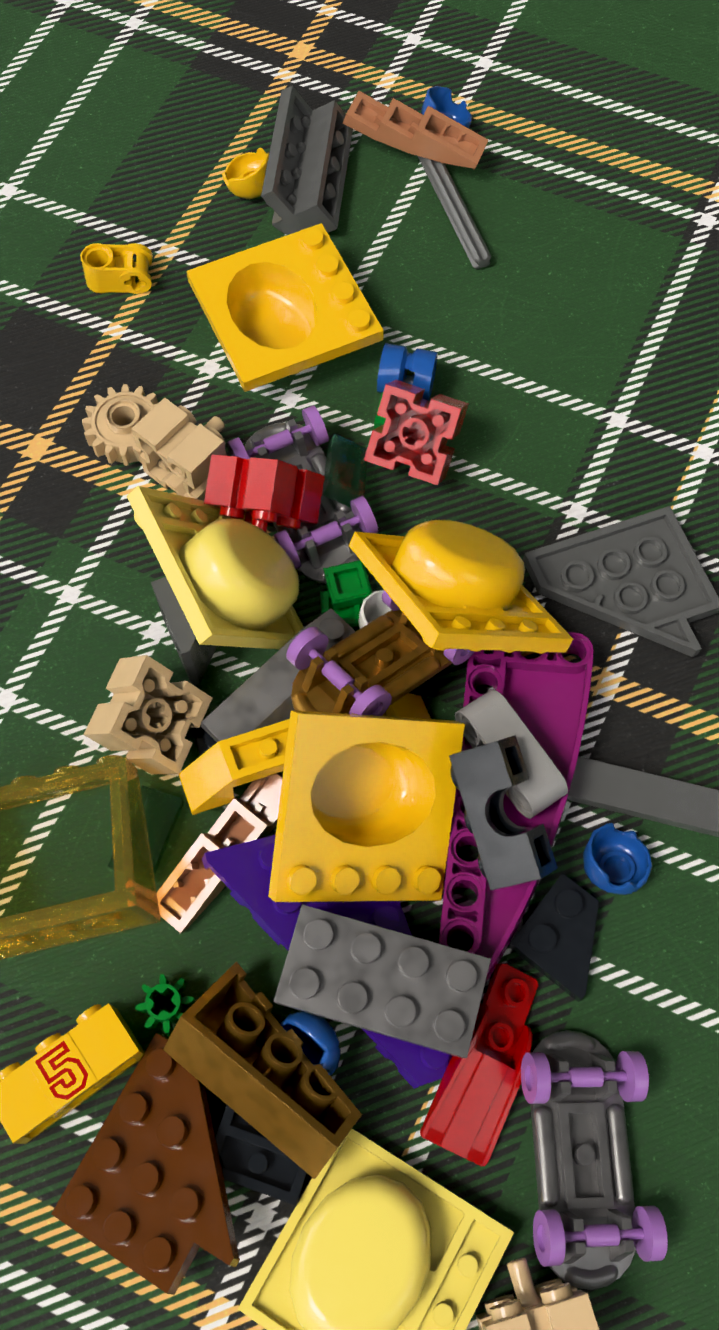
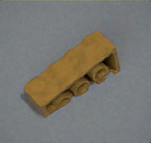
[163,961,362,1179]

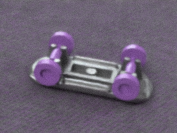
[227,405,378,584]
[521,1030,668,1290]

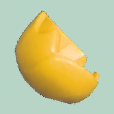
[222,148,269,200]

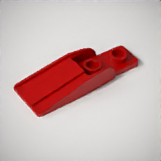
[420,963,538,1166]

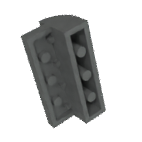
[261,85,353,235]

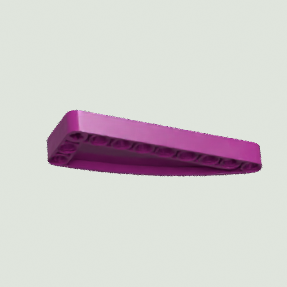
[439,632,593,987]

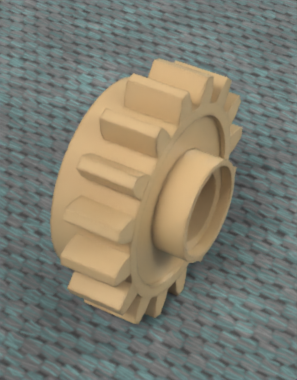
[82,384,158,466]

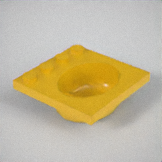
[186,223,384,392]
[349,520,573,654]
[268,710,465,902]

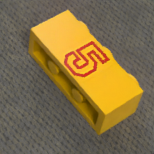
[0,1003,145,1144]

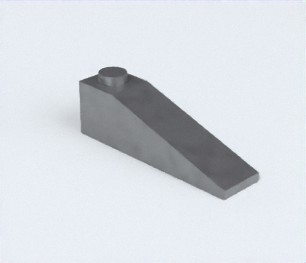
[201,608,356,742]

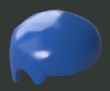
[421,86,472,128]
[583,823,652,895]
[280,1011,341,1076]

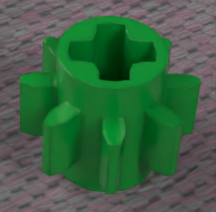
[135,973,196,1036]

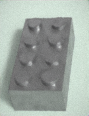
[274,905,491,1058]

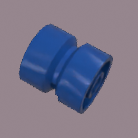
[377,343,438,401]

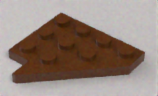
[51,1033,240,1295]

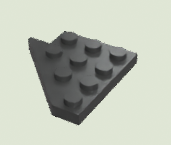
[523,506,719,657]

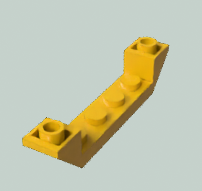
[179,693,431,815]

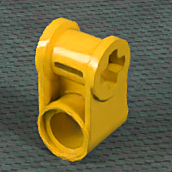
[80,243,153,294]

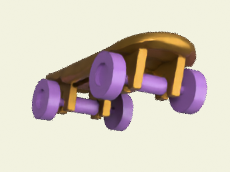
[286,590,474,716]

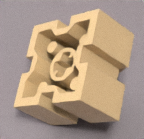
[131,398,227,501]
[84,655,212,774]
[475,1258,599,1330]

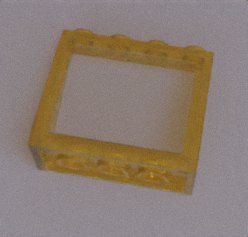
[0,755,161,960]

